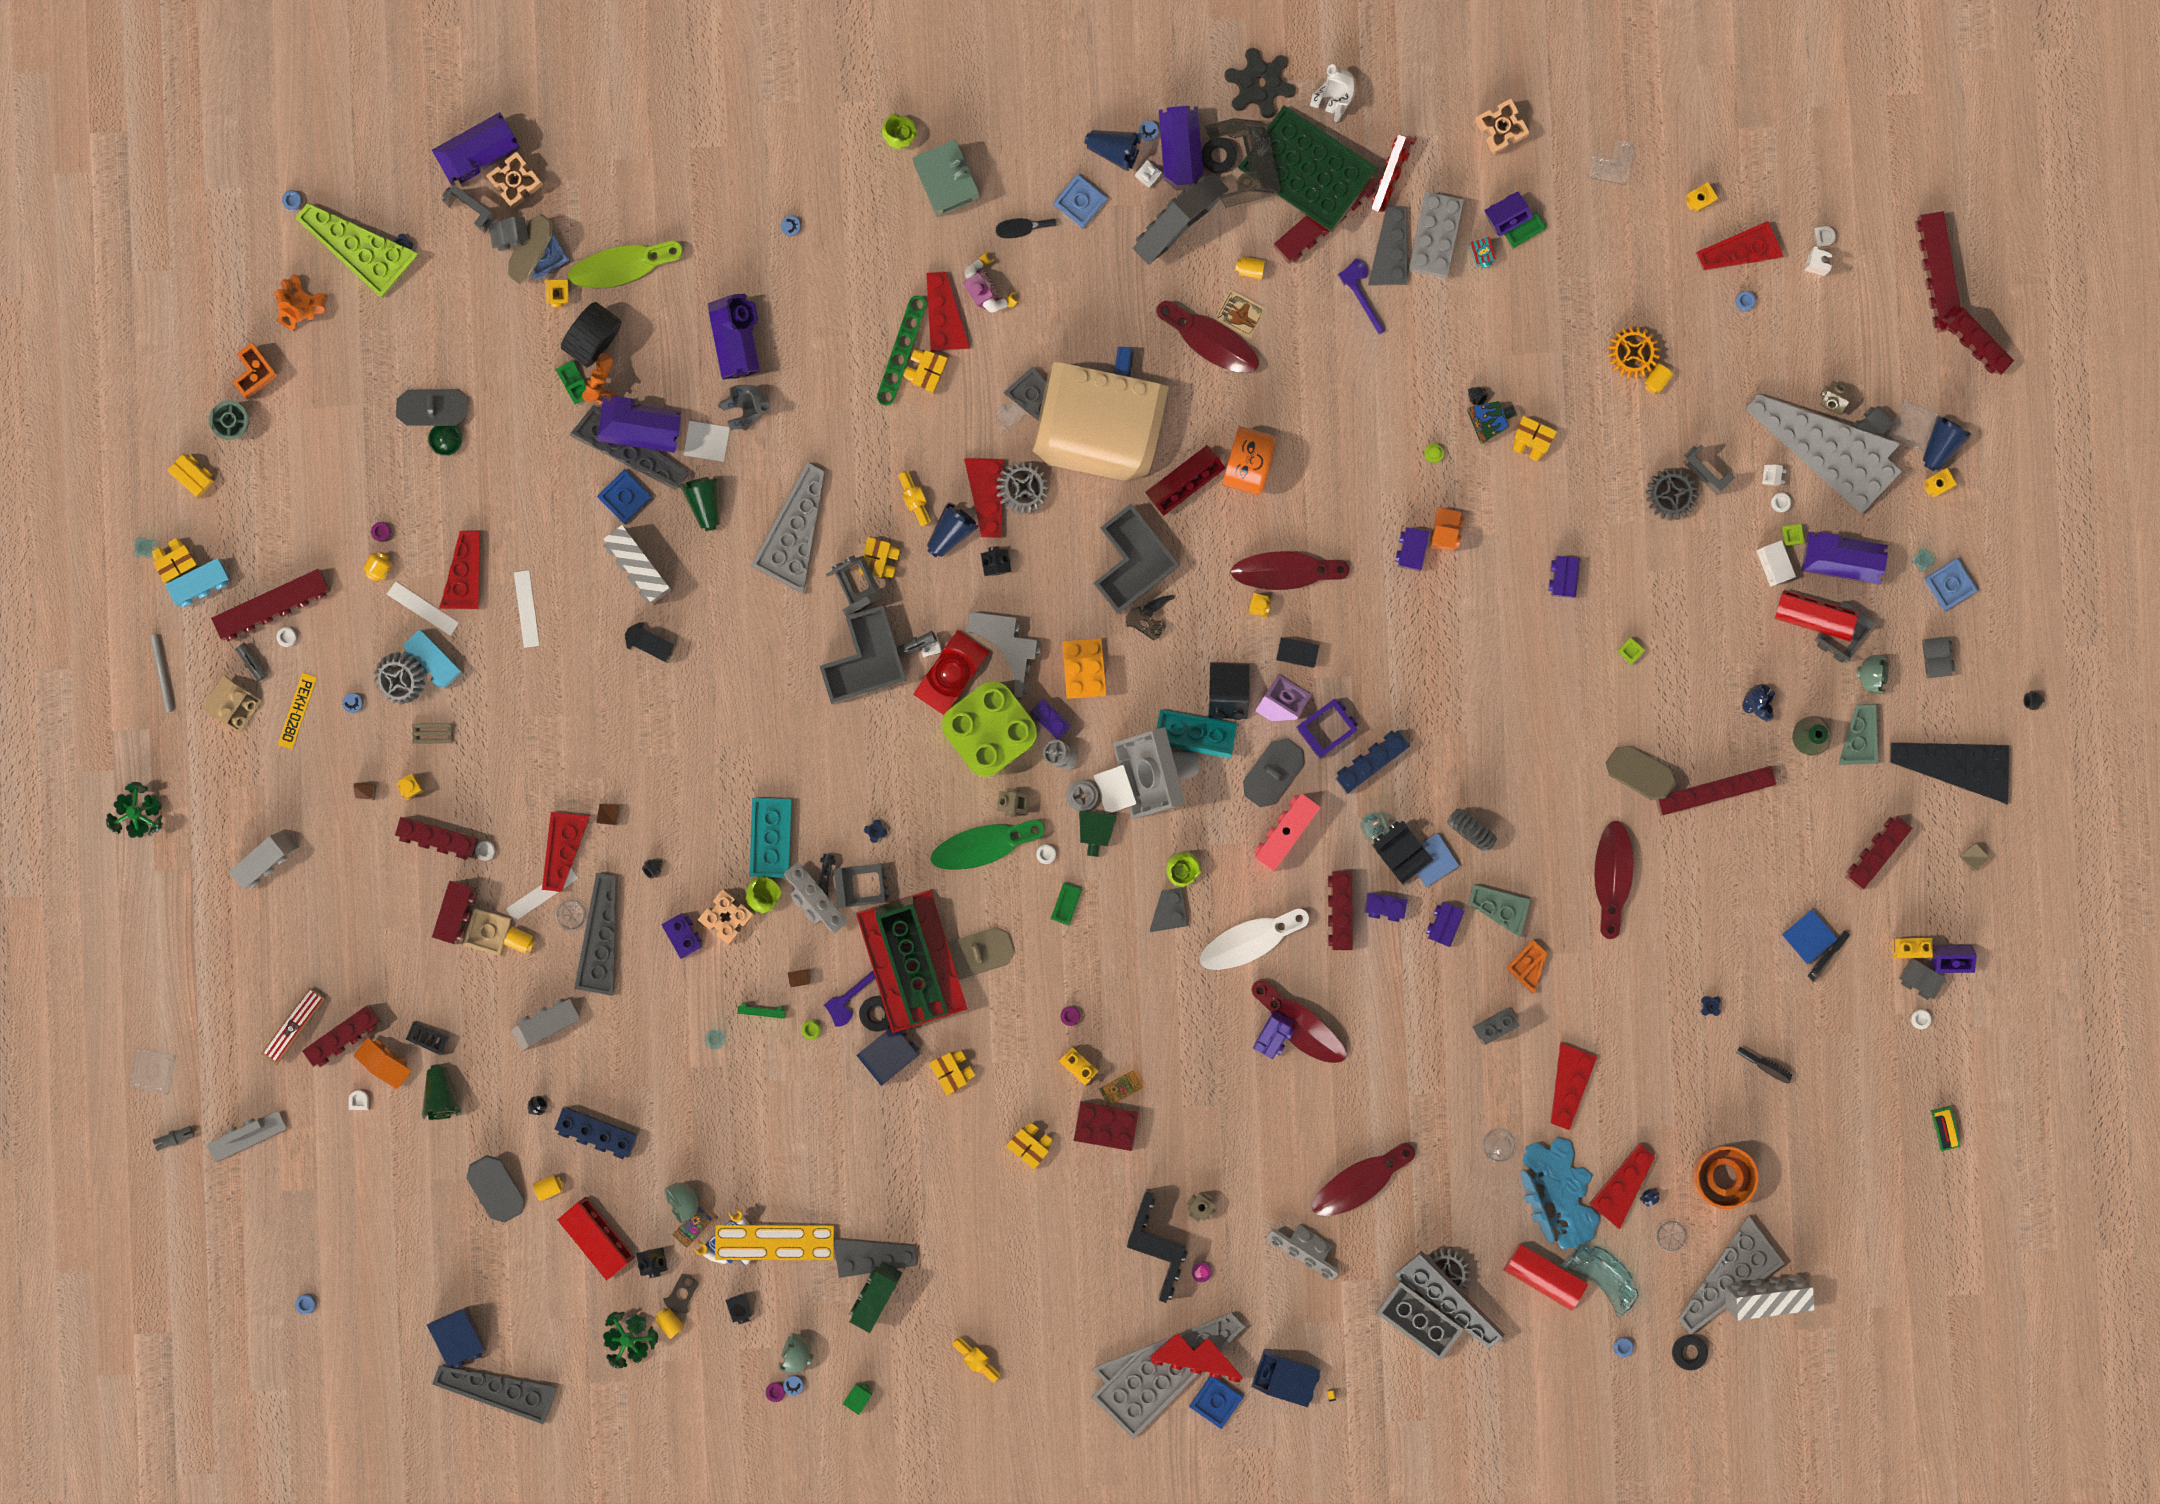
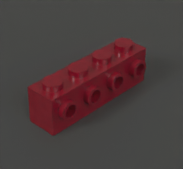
[1942,305,2014,375]
[1145,445,1226,516]
[1845,816,1913,890]
[395,817,478,860]
[1328,871,1353,950]
[302,1005,381,1067]

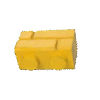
[167,454,215,499]

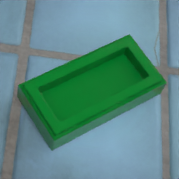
[1504,211,1546,249]
[1051,882,1082,926]

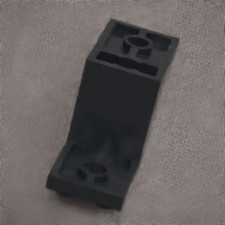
[1126,1190,1188,1303]

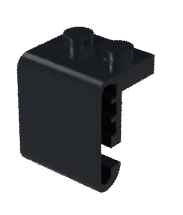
[1208,662,1249,720]
[1372,821,1434,885]

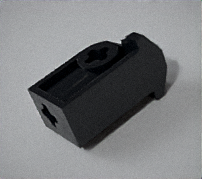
[625,622,676,663]

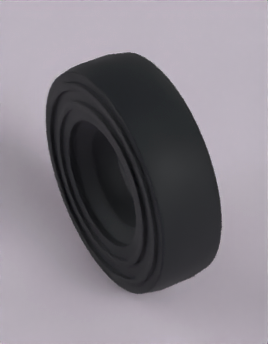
[1202,137,1237,173]
[859,996,890,1032]
[1672,1335,1708,1371]

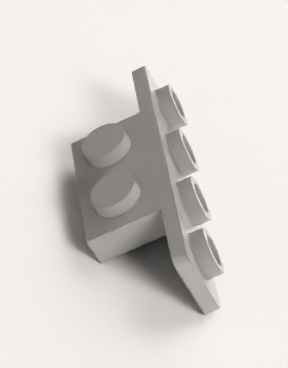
[784,862,848,934]
[208,1112,287,1162]
[1267,1224,1340,1281]

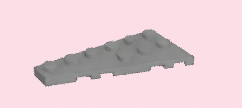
[751,462,825,594]
[1678,1216,1785,1335]

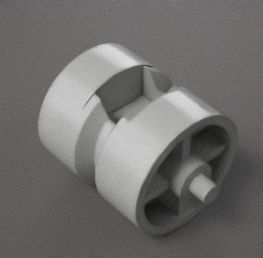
[1043,740,1079,770]

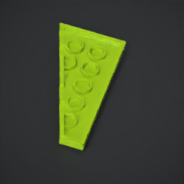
[295,203,420,297]

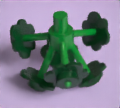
[106,782,163,838]
[603,1312,659,1368]

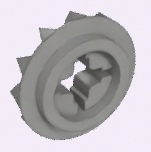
[1067,780,1098,811]

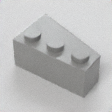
[229,829,300,890]
[511,998,581,1051]

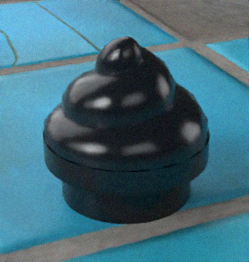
[1468,386,1488,405]
[2023,691,2045,710]
[642,859,662,879]
[528,1096,548,1115]

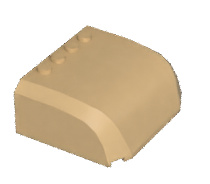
[1032,362,1169,481]

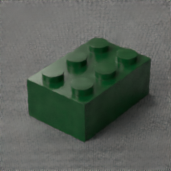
[849,1262,902,1333]

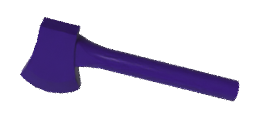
[1338,258,1385,334]
[824,970,875,1027]

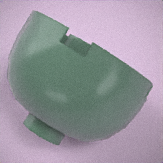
[209,400,249,440]
[1857,655,1889,694]
[664,1183,700,1223]
[779,1332,813,1374]

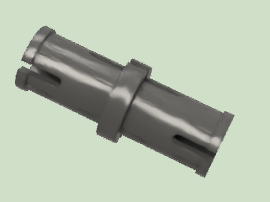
[897,630,937,658]
[235,643,267,682]
[153,1125,195,1151]

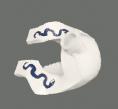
[1310,64,1357,123]

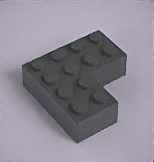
[1133,173,1229,265]
[1093,504,1180,615]
[820,605,907,704]

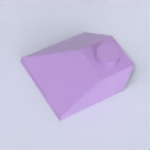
[1255,674,1311,721]

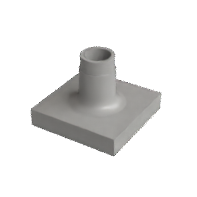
[1113,727,1199,819]

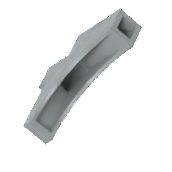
[967,612,1041,699]

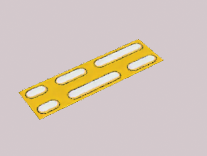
[715,1225,834,1260]

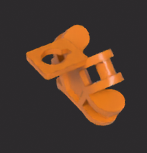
[275,274,328,331]
[582,353,620,404]

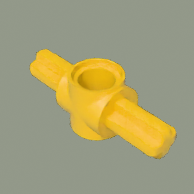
[898,471,931,527]
[952,1337,1001,1383]

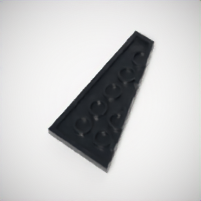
[1890,743,2009,805]

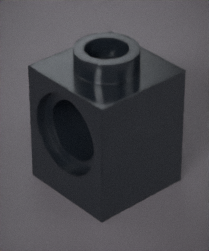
[725,1293,753,1325]

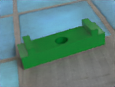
[737,1002,786,1019]

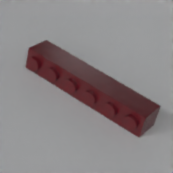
[1273,178,1377,264]
[1915,211,1960,333]
[211,569,330,642]
[1656,766,1777,816]

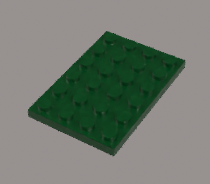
[1238,105,1378,232]

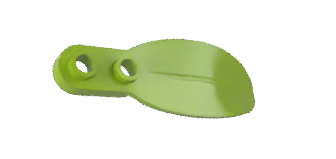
[568,241,683,288]

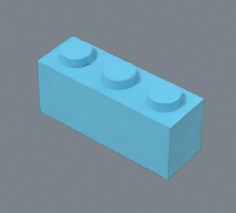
[165,558,231,608]
[403,629,462,688]

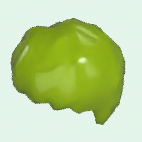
[881,113,917,149]
[1166,851,1201,887]
[745,876,782,914]

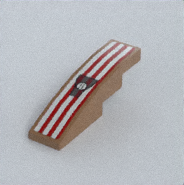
[261,987,325,1066]

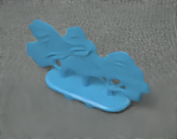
[1521,1137,1600,1252]

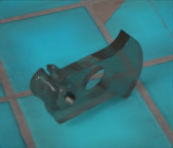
[1126,606,1166,641]
[663,1274,699,1313]

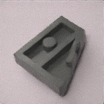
[1150,887,1188,932]

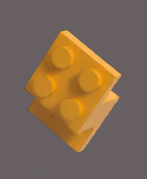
[1062,638,1106,699]

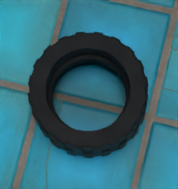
[561,302,622,368]

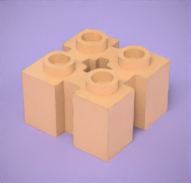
[1475,99,1529,155]
[486,152,543,209]
[698,889,754,945]

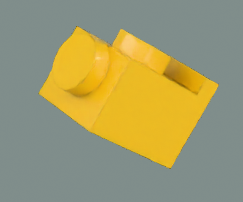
[1685,182,1718,213]
[544,279,568,307]
[1924,468,1957,498]
[1248,593,1272,618]
[397,773,424,801]

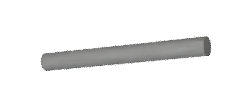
[150,634,173,712]

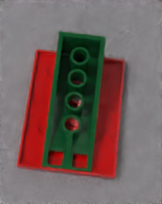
[856,889,968,1033]

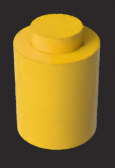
[1235,256,1265,279]
[1644,363,1674,394]
[504,926,535,954]
[532,1174,564,1202]
[655,1308,685,1339]

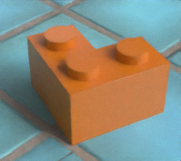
[232,343,279,400]
[1429,507,1464,552]
[353,1037,412,1089]

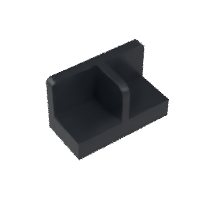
[1276,637,1319,668]

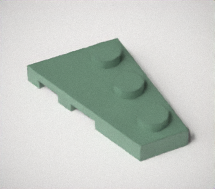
[1838,705,1878,765]
[1468,884,1530,938]

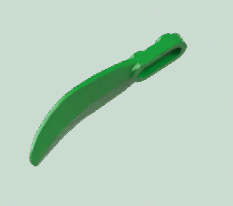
[930,820,1045,870]

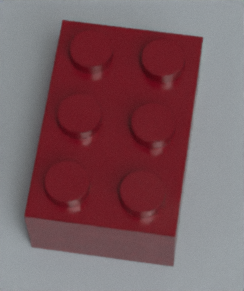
[432,881,478,944]
[1074,1101,1139,1151]

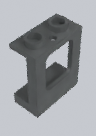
[442,185,496,233]
[1683,444,1735,495]
[826,555,883,616]
[1814,601,1876,663]
[834,863,889,908]
[1472,1008,1520,1045]

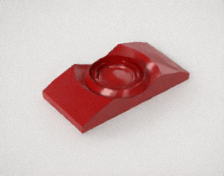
[913,630,990,715]

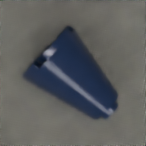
[1084,130,1141,171]
[1922,414,1972,471]
[927,502,979,558]

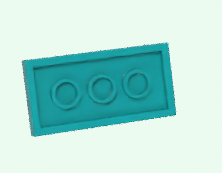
[1156,709,1237,759]
[749,798,792,878]

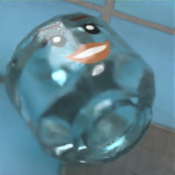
[1359,812,1388,843]

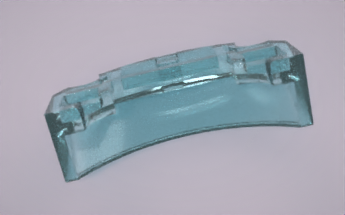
[1560,1244,1639,1318]

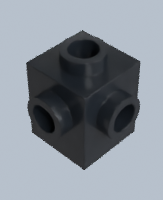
[981,546,1012,576]
[636,1247,668,1279]

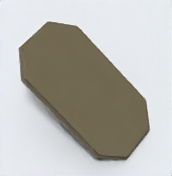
[508,214,553,284]
[1605,746,1676,800]
[948,928,1014,980]

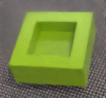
[1781,524,1804,547]
[1617,637,1645,665]

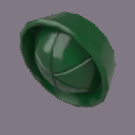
[428,426,462,456]

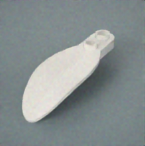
[1200,908,1309,970]

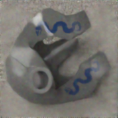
[718,384,770,430]

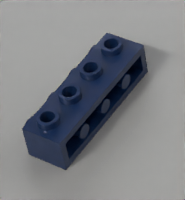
[1335,730,1410,794]
[554,1107,638,1159]

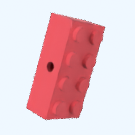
[1254,793,1321,872]

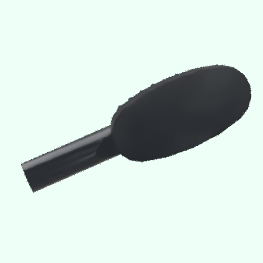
[996,218,1056,239]
[1807,931,1850,983]
[1736,1046,1792,1084]

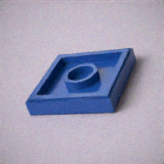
[597,469,652,525]
[1782,909,1838,965]
[1189,1376,1244,1429]

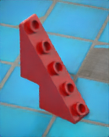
[1149,1332,1243,1383]

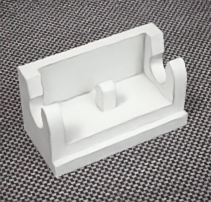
[1804,246,1832,276]
[1756,540,1796,587]

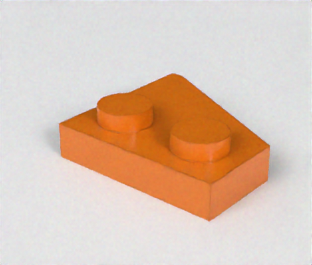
[1506,940,1547,994]

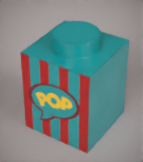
[1469,237,1496,269]

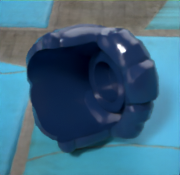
[1742,684,1775,722]

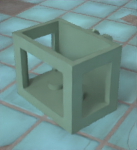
[912,139,980,217]

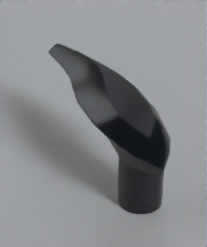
[1141,595,1175,617]

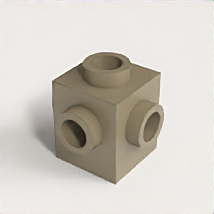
[1820,380,1853,415]
[997,788,1030,817]
[1187,1193,1216,1222]

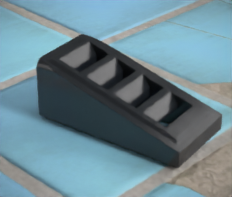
[406,1021,450,1055]

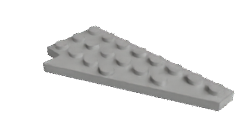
[1745,393,1902,514]
[1092,1313,1245,1439]

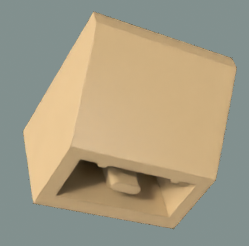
[201,675,262,733]

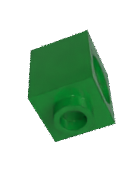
[843,1382,873,1415]

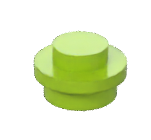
[1424,444,1444,463]
[801,1020,821,1040]

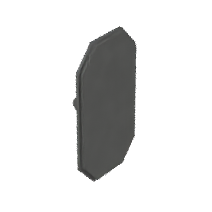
[396,389,468,426]
[1243,739,1304,807]
[466,1155,525,1223]

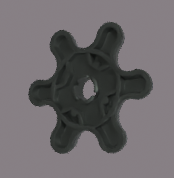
[1224,48,1295,118]

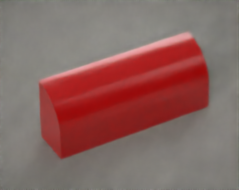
[1775,590,1860,642]
[557,1196,635,1281]
[1503,1243,1589,1310]

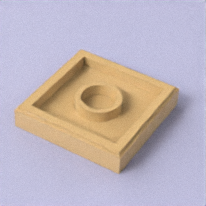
[463,907,512,956]

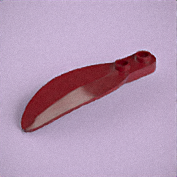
[1156,301,1259,373]
[1231,551,1350,590]
[1594,821,1634,939]
[1251,979,1347,1063]
[1312,1143,1415,1216]

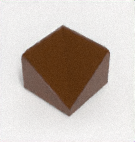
[353,783,376,800]
[596,804,619,826]
[787,969,810,987]

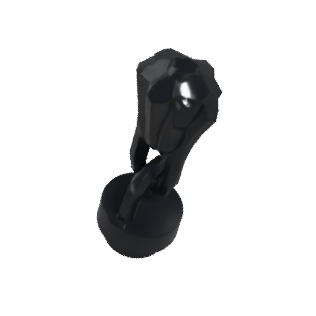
[818,854,836,897]

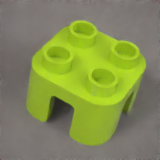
[942,681,1037,778]

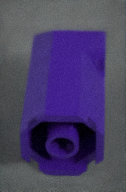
[1158,106,1203,191]
[432,112,521,186]
[708,293,761,380]
[597,396,681,453]
[1801,532,1888,585]

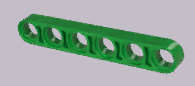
[877,295,926,406]

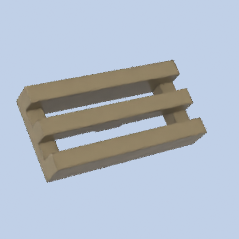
[412,724,452,744]

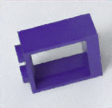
[1296,699,1358,759]

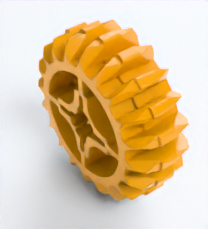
[1607,326,1660,379]

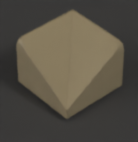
[1959,843,1990,871]

